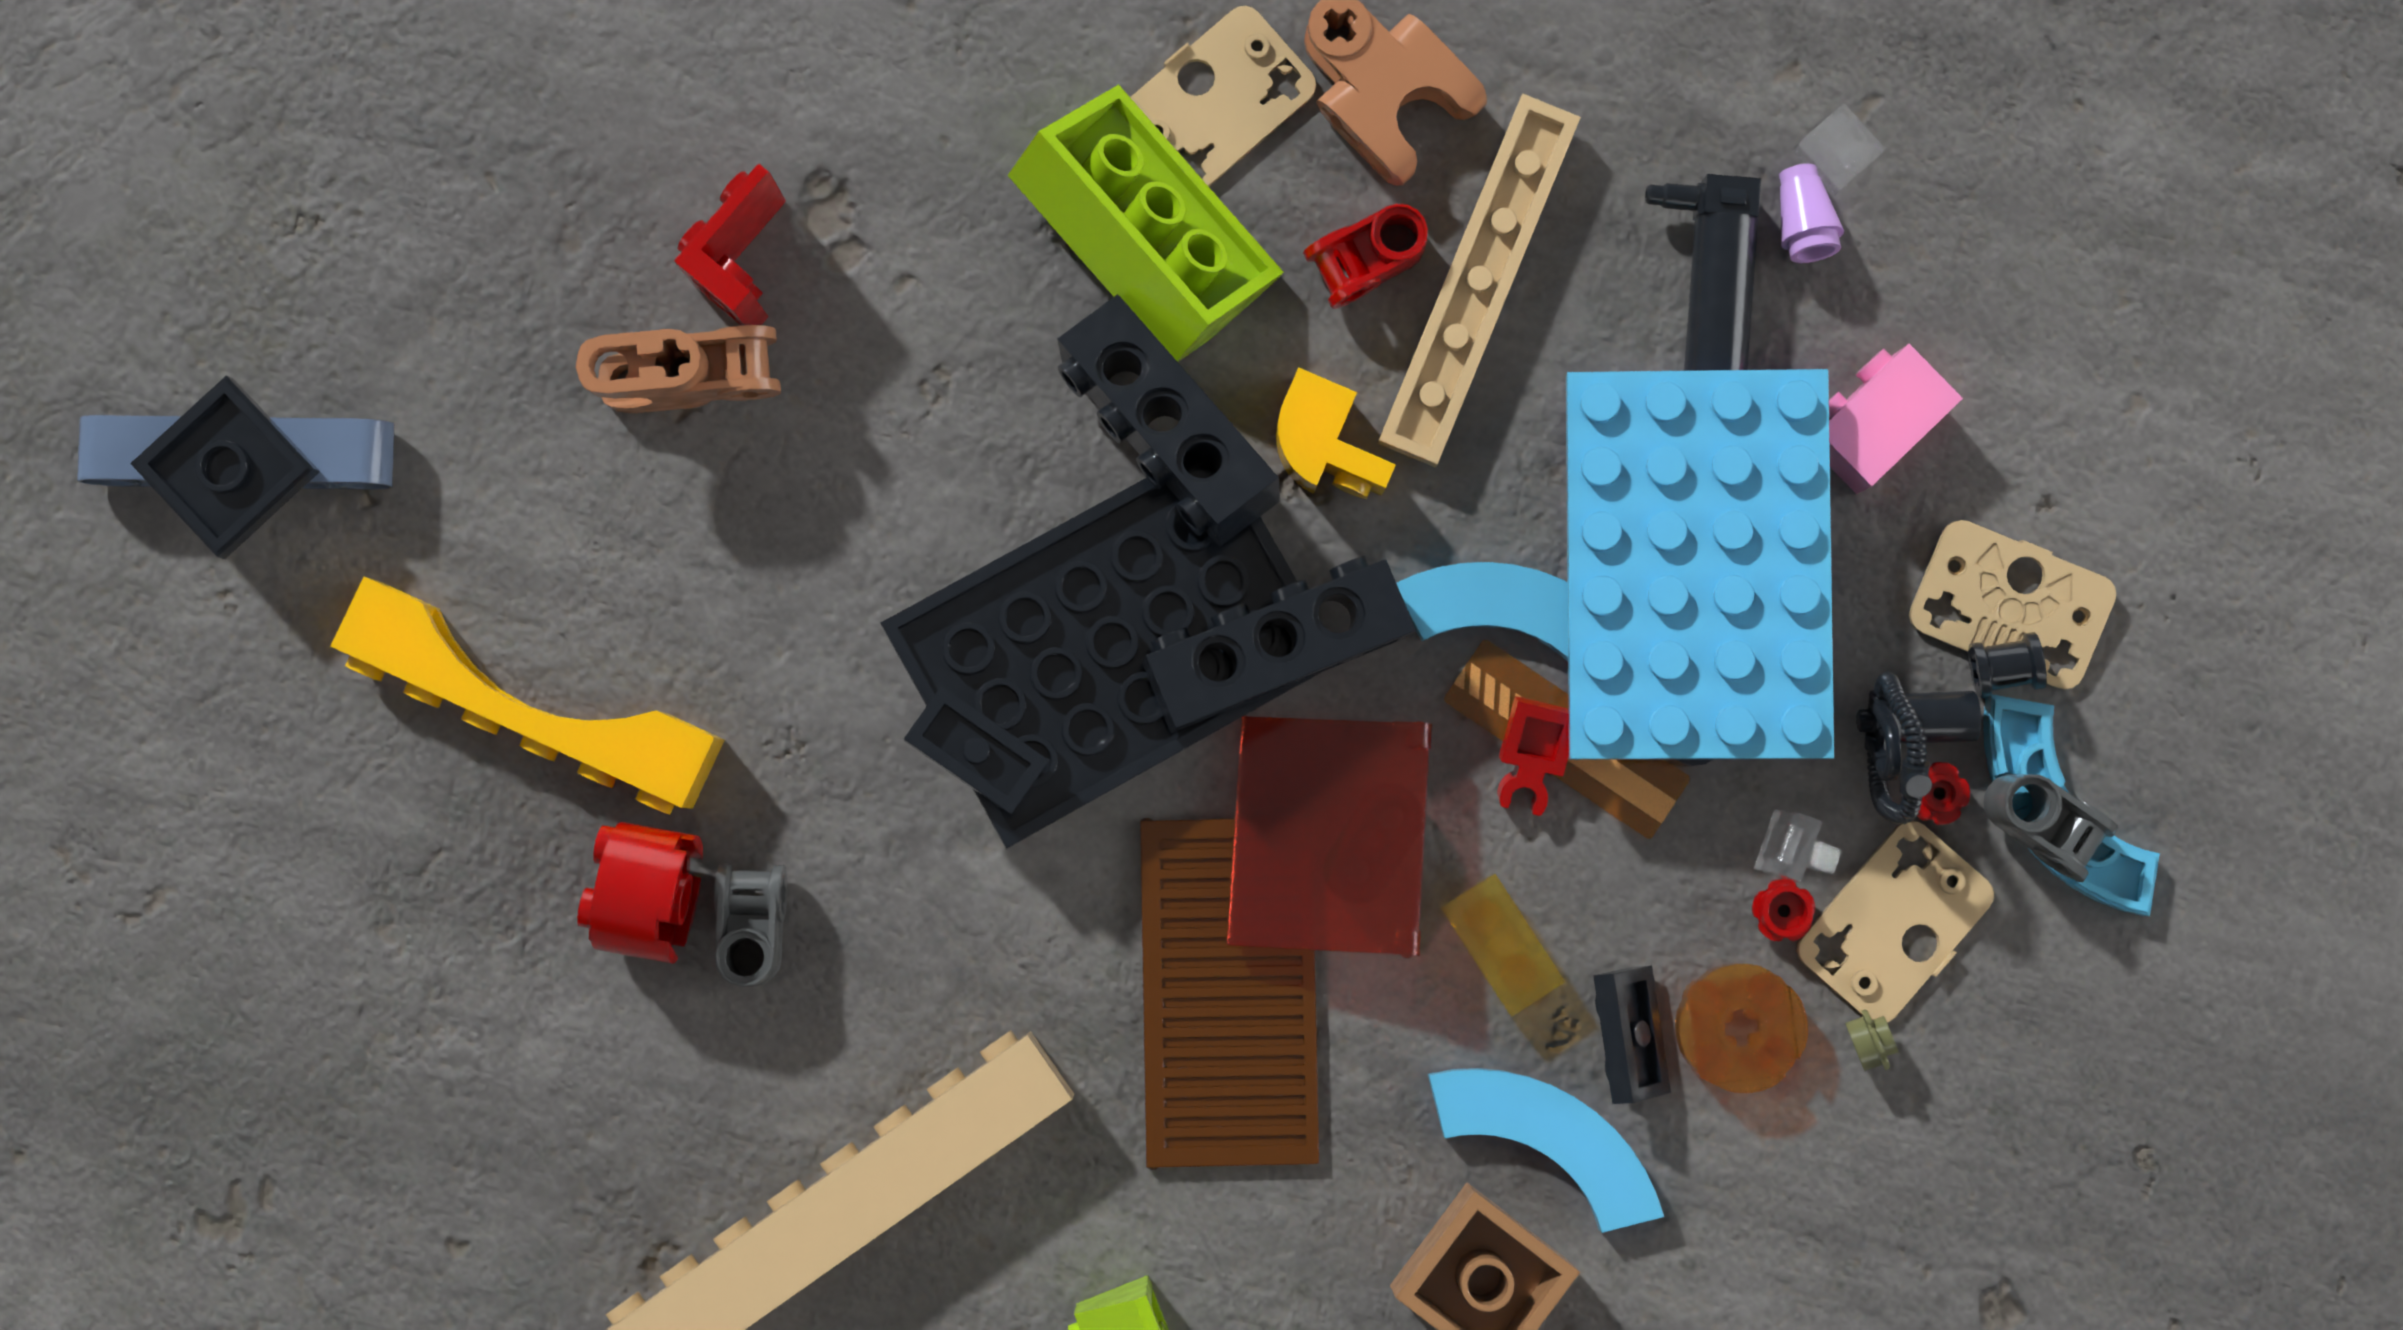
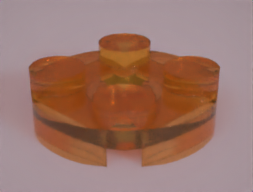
[1675,963,1808,1093]

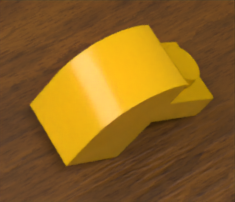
[1276,367,1396,499]

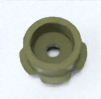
[1845,1009,1899,1071]

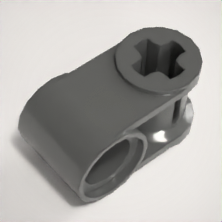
[1984,774,2119,882]
[714,864,788,987]

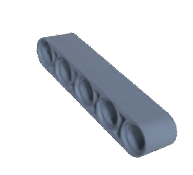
[77,415,395,490]

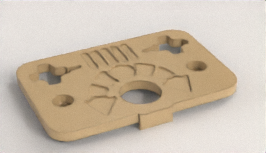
[1130,6,1316,187]
[1909,520,2116,689]
[1797,821,1994,1023]

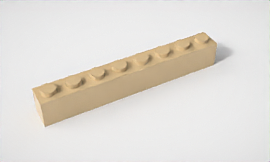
[605,1030,1074,1330]

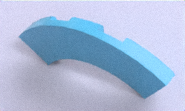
[1396,562,1568,662]
[1983,694,2160,916]
[1427,1068,1664,1233]

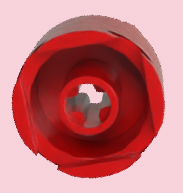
[577,822,703,964]

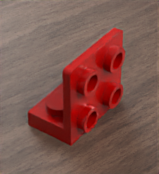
[674,164,786,326]

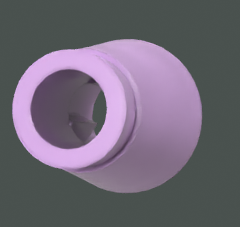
[1779,164,1844,263]

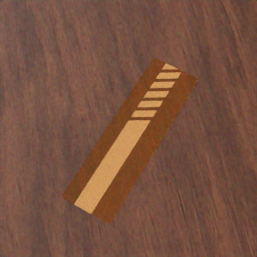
[1444,639,1690,839]

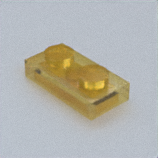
[1439,873,1565,1017]

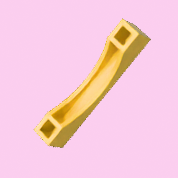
[330,576,725,815]

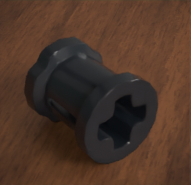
[1968,632,2047,698]

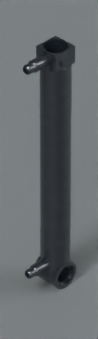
[1645,174,1761,768]

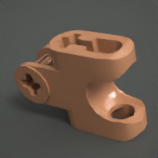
[1304,0,1487,186]
[576,325,781,414]

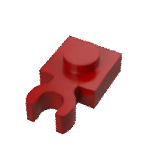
[1497,696,1569,816]

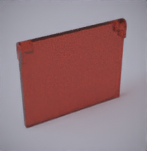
[1227,716,1433,959]

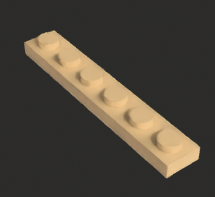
[1377,93,1581,468]

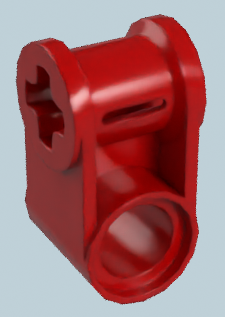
[1303,204,1428,309]

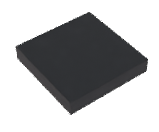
[130,375,320,559]

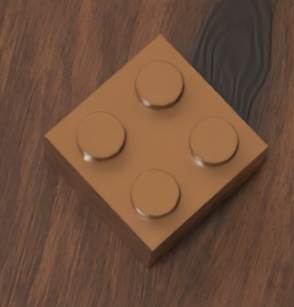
[1390,1183,1580,1330]

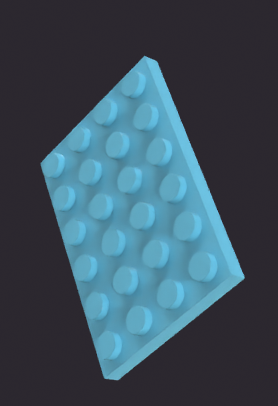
[1566,369,1834,760]

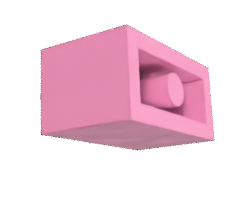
[1829,344,1963,494]

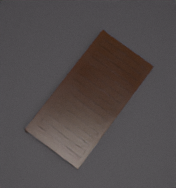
[1140,818,1319,1170]

